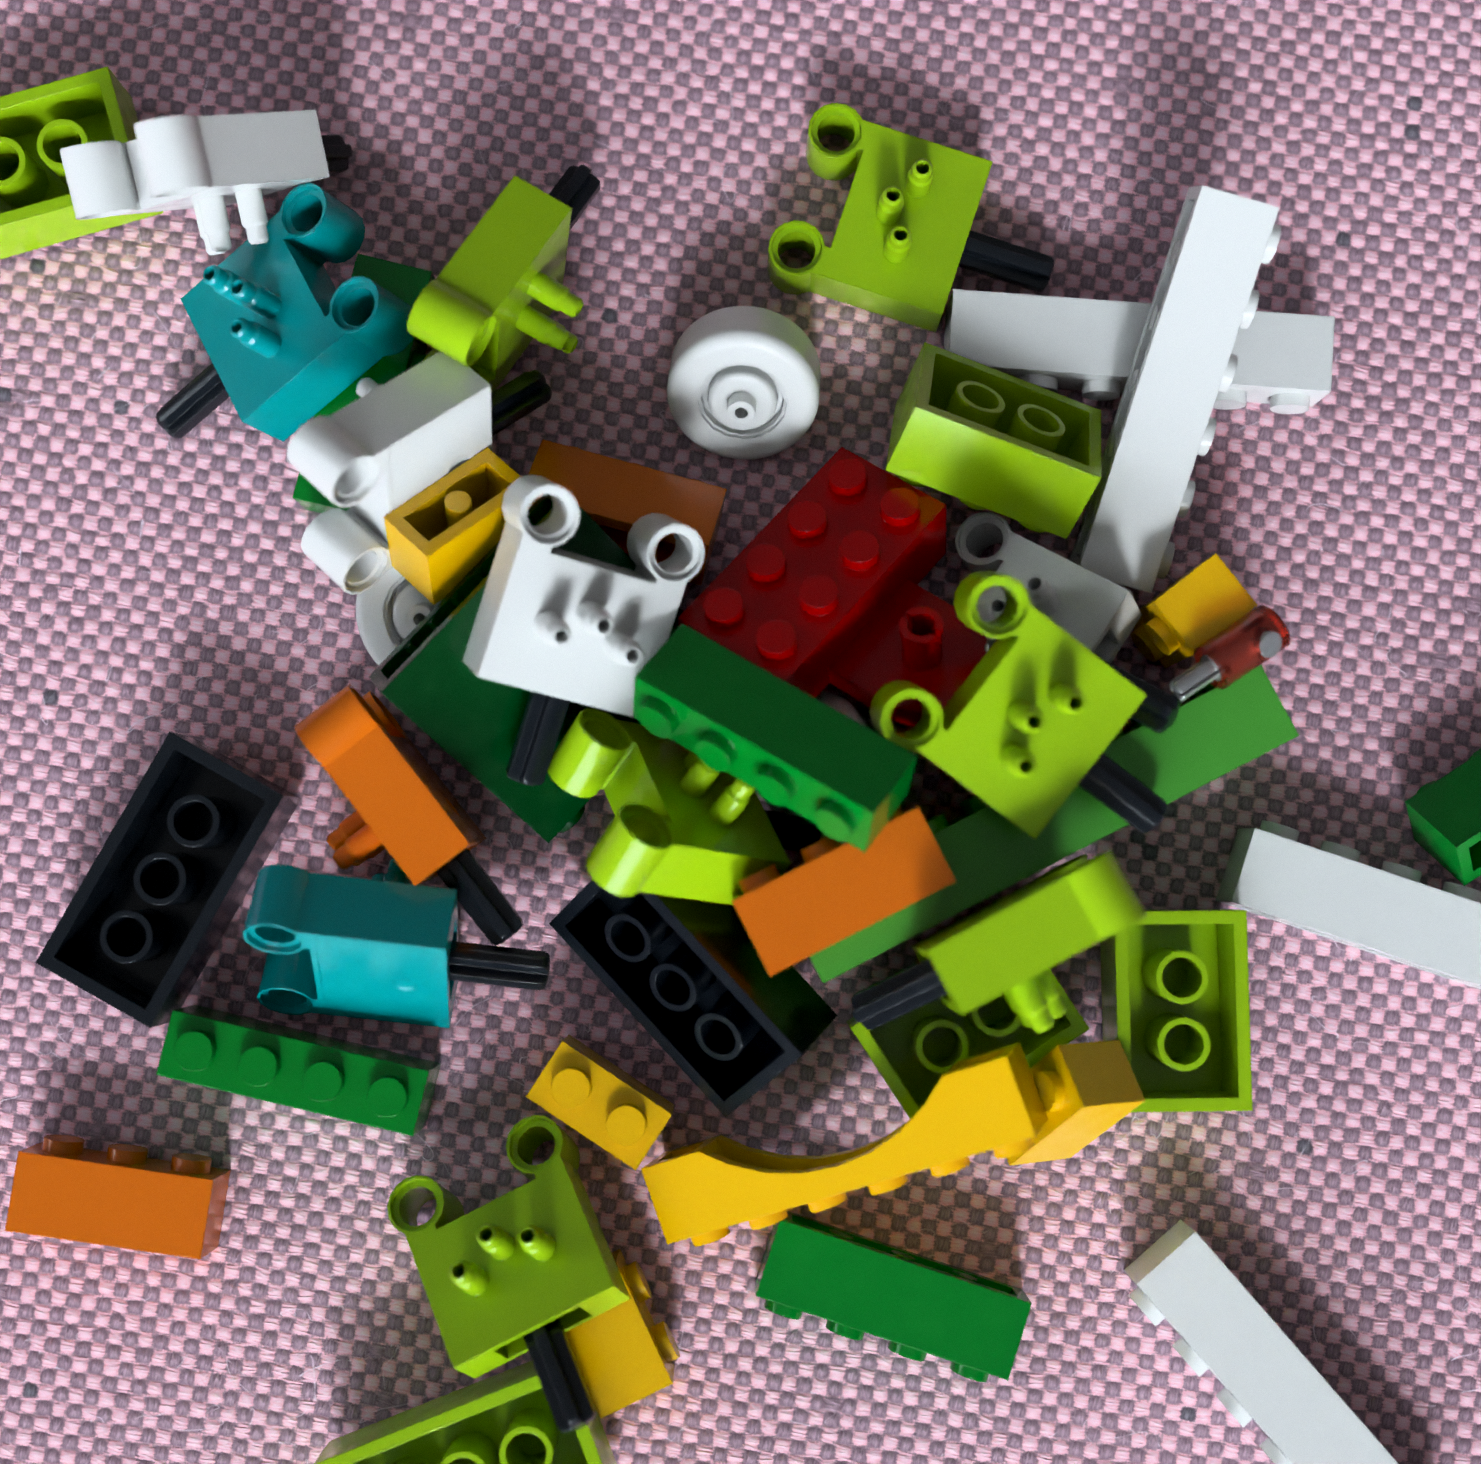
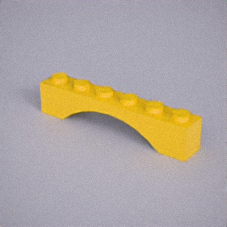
[641,1042,1048,1247]

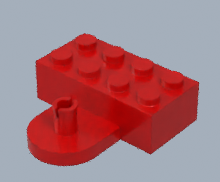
[677,447,987,726]

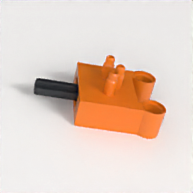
[294,684,523,946]

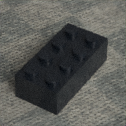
[35,732,301,1028]
[549,879,837,1117]

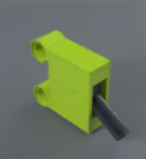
[851,850,1147,1033]

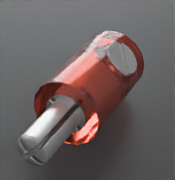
[1169,605,1290,701]

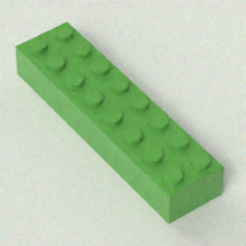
[808,665,1299,983]

